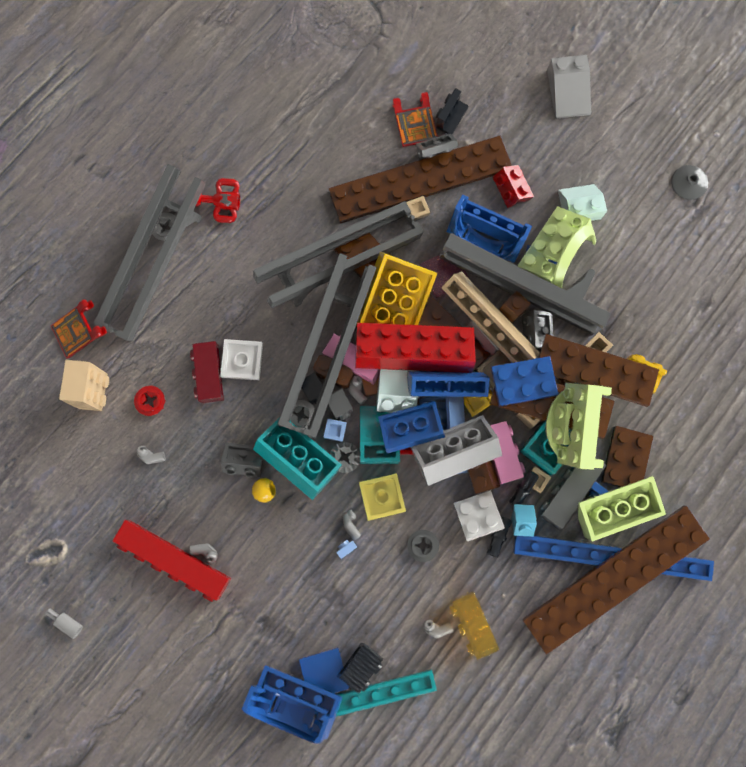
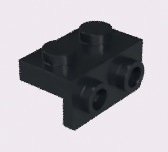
[436,88,469,135]

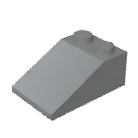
[547,55,591,119]

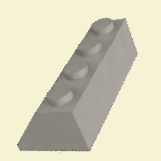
[411,415,503,486]

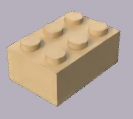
[59,360,109,411]

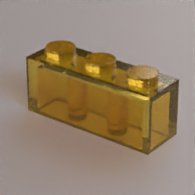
[449,591,500,660]

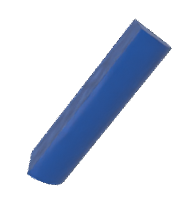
[407,371,490,397]

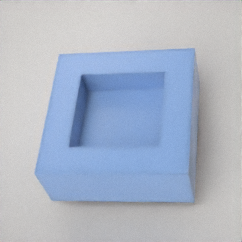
[324,419,347,442]
[336,540,357,559]

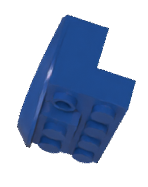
[446,194,532,263]
[242,665,343,744]

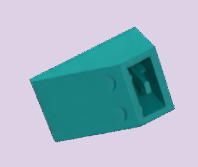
[360,406,400,464]

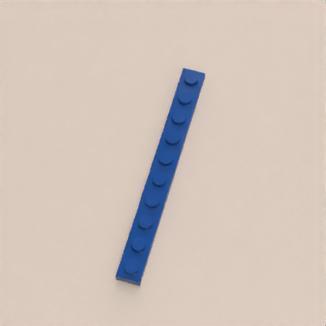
[513,536,714,581]

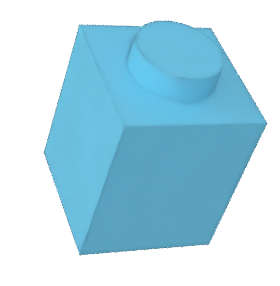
[511,504,537,537]

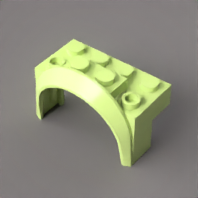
[518,206,596,288]
[546,383,611,469]

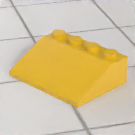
[356,252,437,325]

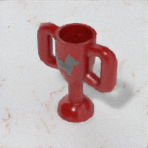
[195,178,240,223]

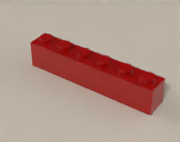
[113,520,231,602]

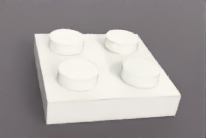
[220,339,263,381]
[454,490,505,541]

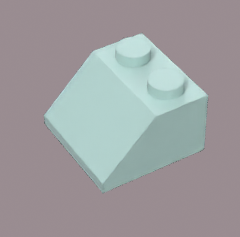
[558,184,607,221]
[376,369,418,413]

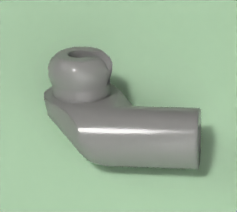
[349,376,368,405]
[136,446,166,464]
[342,510,361,540]
[190,543,218,563]
[423,620,454,638]

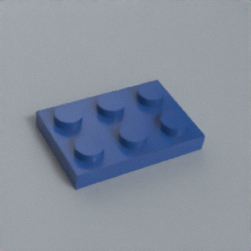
[491,356,559,406]
[378,401,445,453]

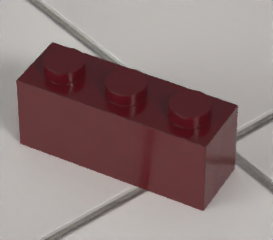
[190,341,224,403]

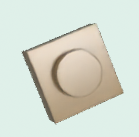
[406,196,430,220]
[531,466,551,494]

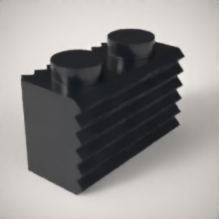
[336,643,383,693]

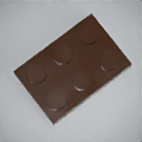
[601,426,653,487]

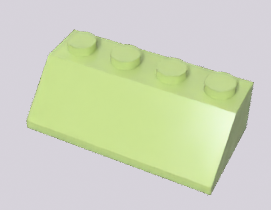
[578,476,666,541]

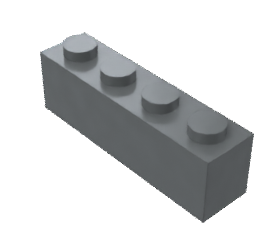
[539,457,606,529]

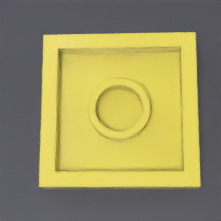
[359,473,406,521]

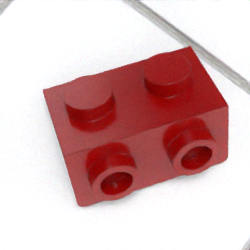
[493,165,534,208]

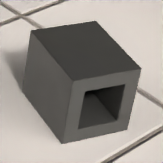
[328,389,353,421]

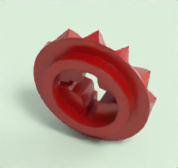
[134,386,166,416]

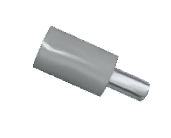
[46,608,83,639]

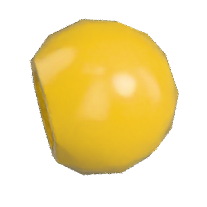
[252,478,276,503]

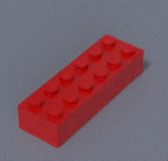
[355,323,476,373]

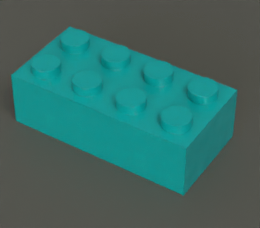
[253,417,342,500]
[520,421,572,476]

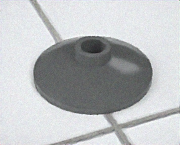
[671,165,708,200]

